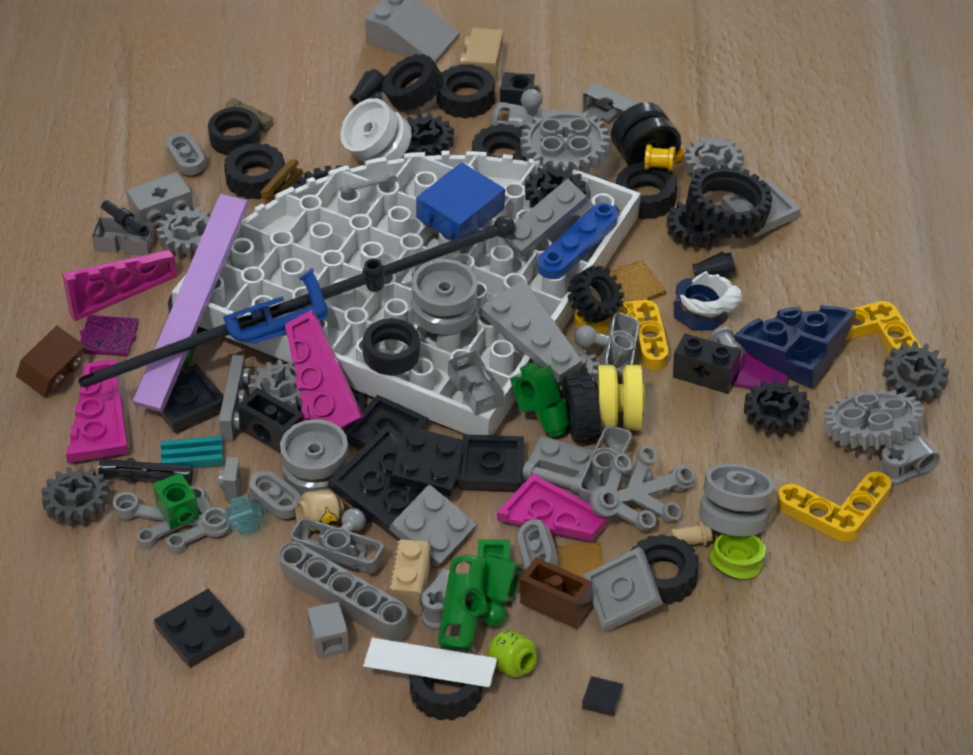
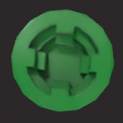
[534,399,570,437]

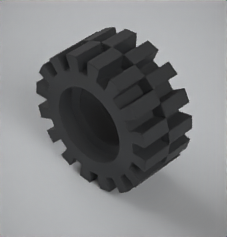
[567,265,624,323]

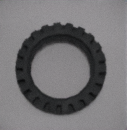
[686,165,772,238]

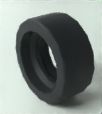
[208,107,261,155]
[363,318,420,376]

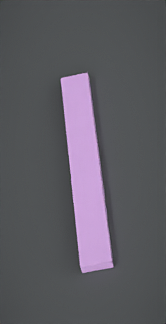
[133,194,249,413]

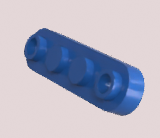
[538,203,618,279]

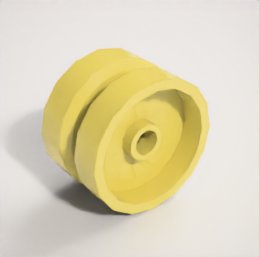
[598,365,645,431]

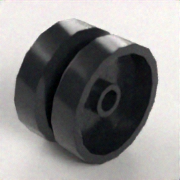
[610,102,681,166]

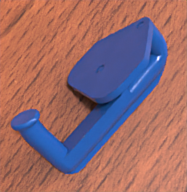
[223,268,328,344]

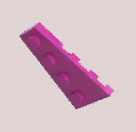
[62,250,177,321]
[285,310,364,430]
[66,359,128,463]

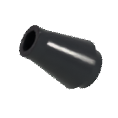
[349,69,384,106]
[692,251,736,279]

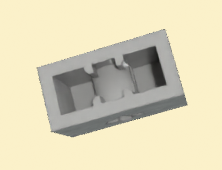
[126,172,194,226]

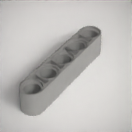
[278,542,411,642]

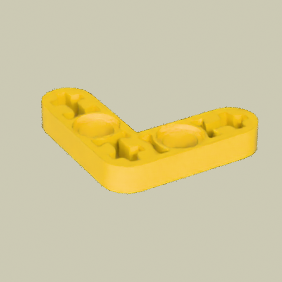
[575,300,669,370]
[845,301,921,354]
[777,472,891,542]

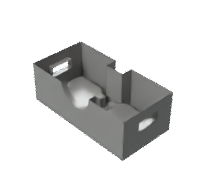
[583,83,639,126]
[92,217,156,256]
[448,351,504,416]

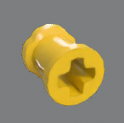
[645,144,675,172]

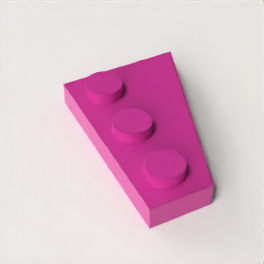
[497,474,610,542]

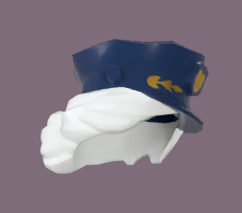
[672,271,742,330]

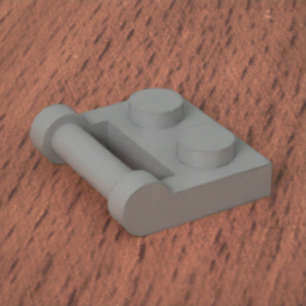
[522,436,594,494]

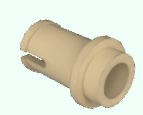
[671,521,713,546]

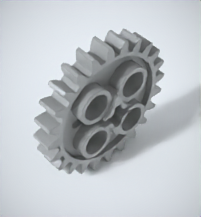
[520,108,611,173]
[824,388,925,450]

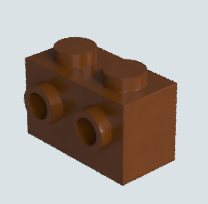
[16,326,85,397]
[520,557,592,628]

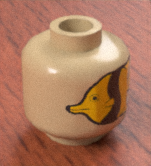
[295,489,344,532]

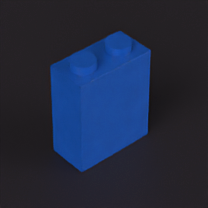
[416,162,505,240]

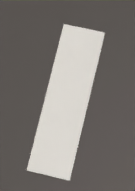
[363,638,497,687]

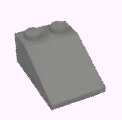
[365,0,460,64]

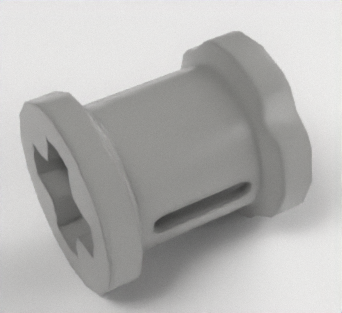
[708,326,743,359]

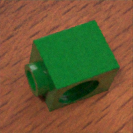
[510,363,561,412]
[153,473,199,529]
[482,555,524,605]

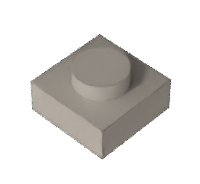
[219,457,241,501]

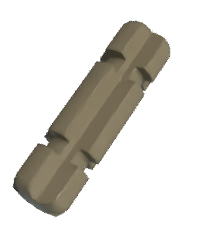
[225,98,273,130]

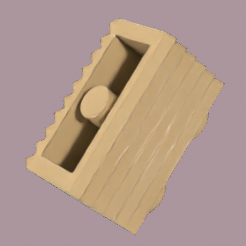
[460,28,504,82]
[389,539,431,616]

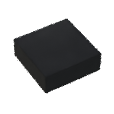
[582,676,623,716]

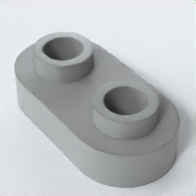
[166,133,205,176]
[249,471,301,519]
[517,519,558,568]

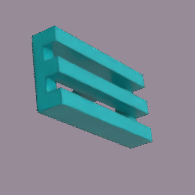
[161,436,223,468]

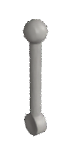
[340,172,397,194]

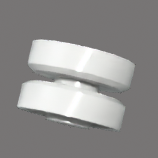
[340,98,411,163]

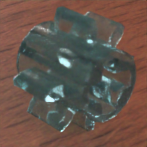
[225,494,264,535]

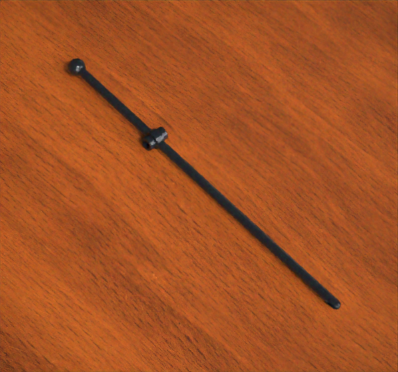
[78,216,516,388]

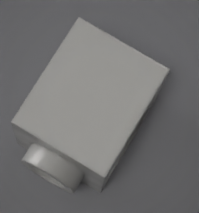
[307,602,349,659]

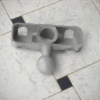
[491,89,560,130]
[574,312,639,384]
[579,426,653,503]
[290,508,384,574]

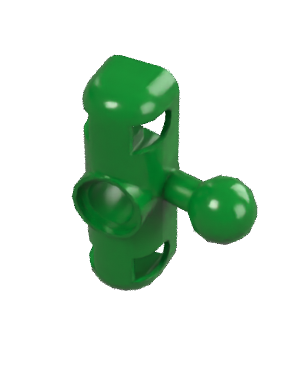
[438,555,506,652]

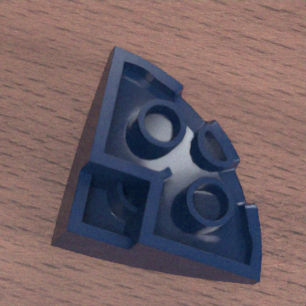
[734,305,856,388]

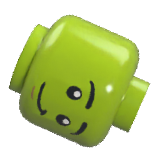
[488,630,537,678]

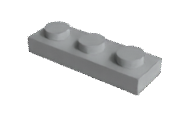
[505,179,588,256]
[219,355,251,442]

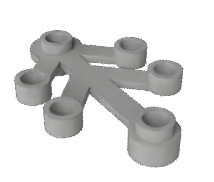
[590,445,695,532]
[113,487,232,555]

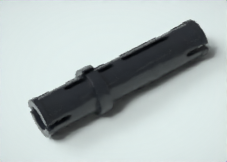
[98,458,193,485]

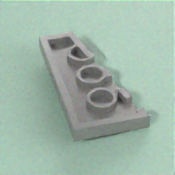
[479,280,582,383]

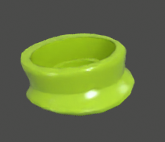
[710,534,766,579]

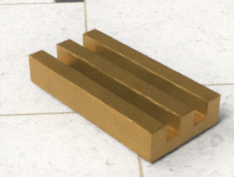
[260,159,304,205]

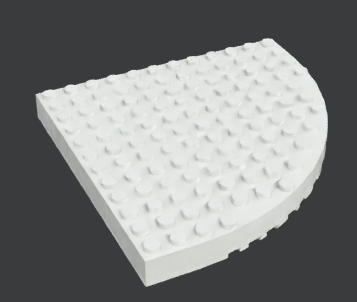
[172,151,641,435]

